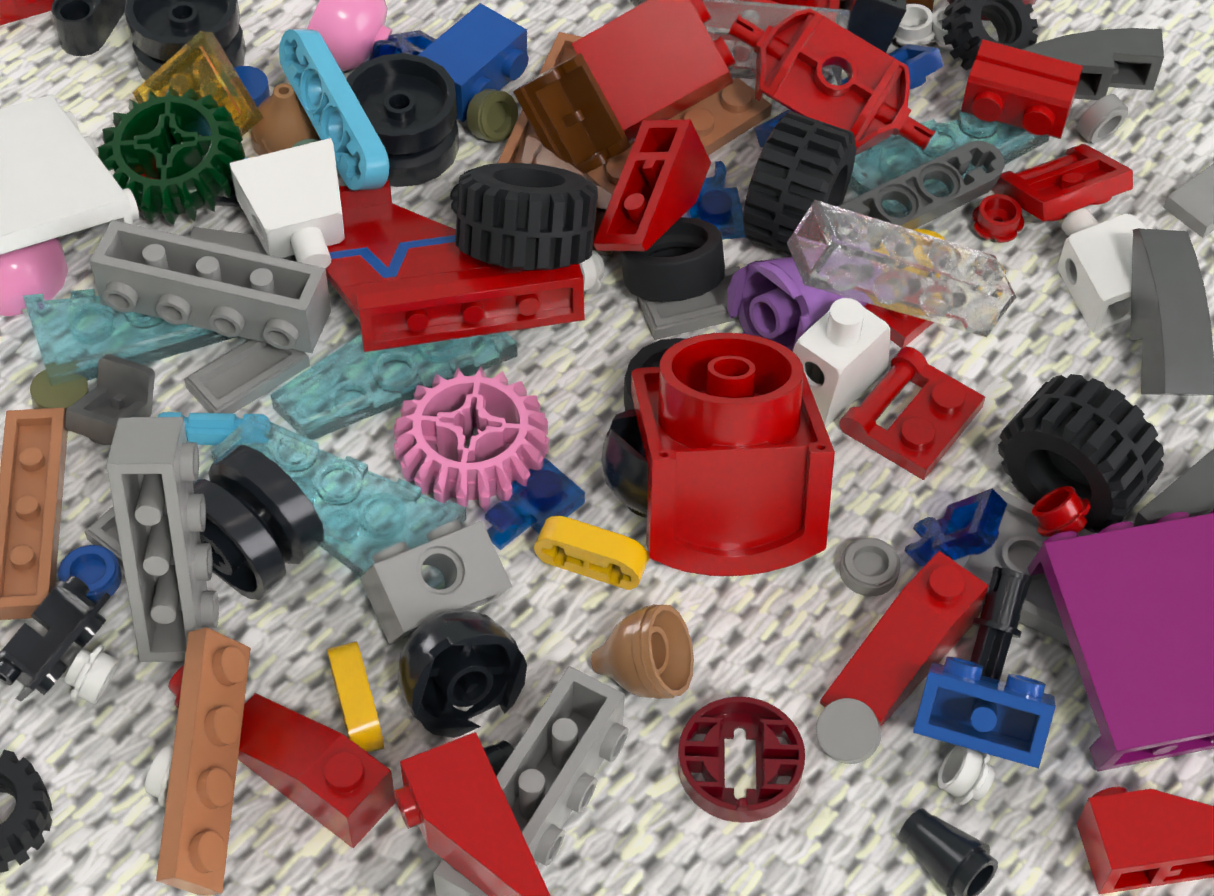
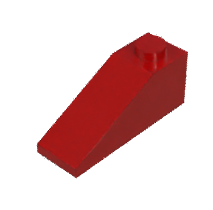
[593,119,711,251]
[820,551,989,726]
[238,693,396,848]
[394,732,551,896]
[1076,787,1214,894]

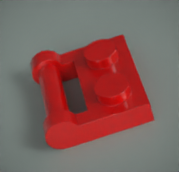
[992,144,1133,222]
[839,346,986,480]

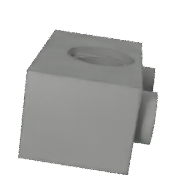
[360,520,512,645]

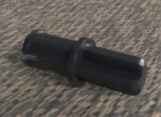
[970,566,1032,680]

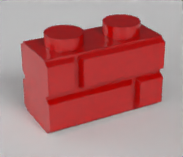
[961,39,1083,139]

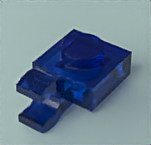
[485,458,585,550]

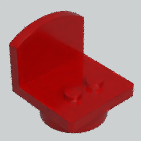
[631,333,835,576]

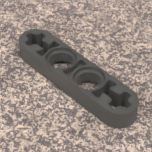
[825,141,1005,254]

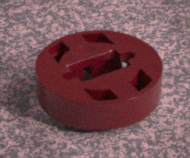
[677,696,805,823]

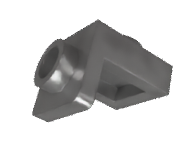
[65,354,155,445]

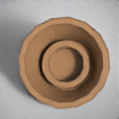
[251,83,321,156]
[591,604,694,699]

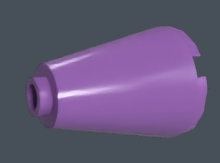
[727,250,879,352]

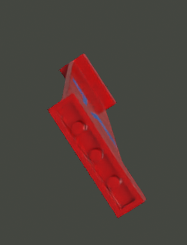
[325,180,585,352]

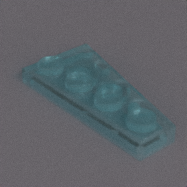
[211,414,466,578]

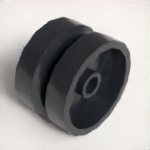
[124,0,246,95]
[346,53,459,187]
[193,445,325,600]

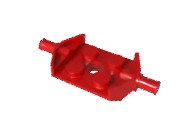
[728,8,935,156]

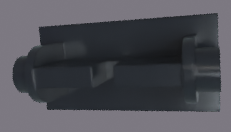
[0,576,111,701]

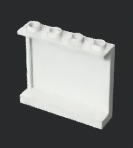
[0,95,139,255]

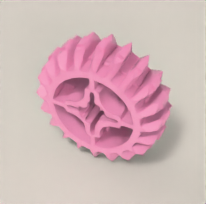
[394,366,549,513]

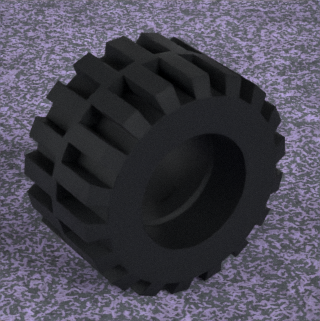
[743,111,856,257]
[455,163,598,270]
[998,374,1164,533]

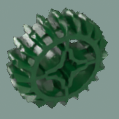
[97,86,245,226]

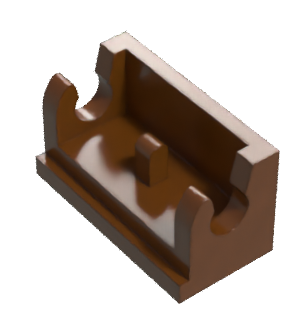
[513,53,631,174]

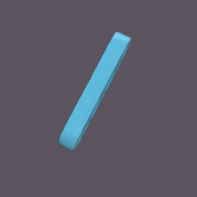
[279,29,389,191]

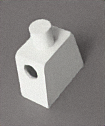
[230,138,345,268]
[1057,208,1149,333]
[793,298,891,428]

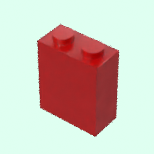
[572,0,736,140]

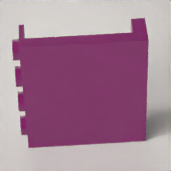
[1027,510,1214,772]

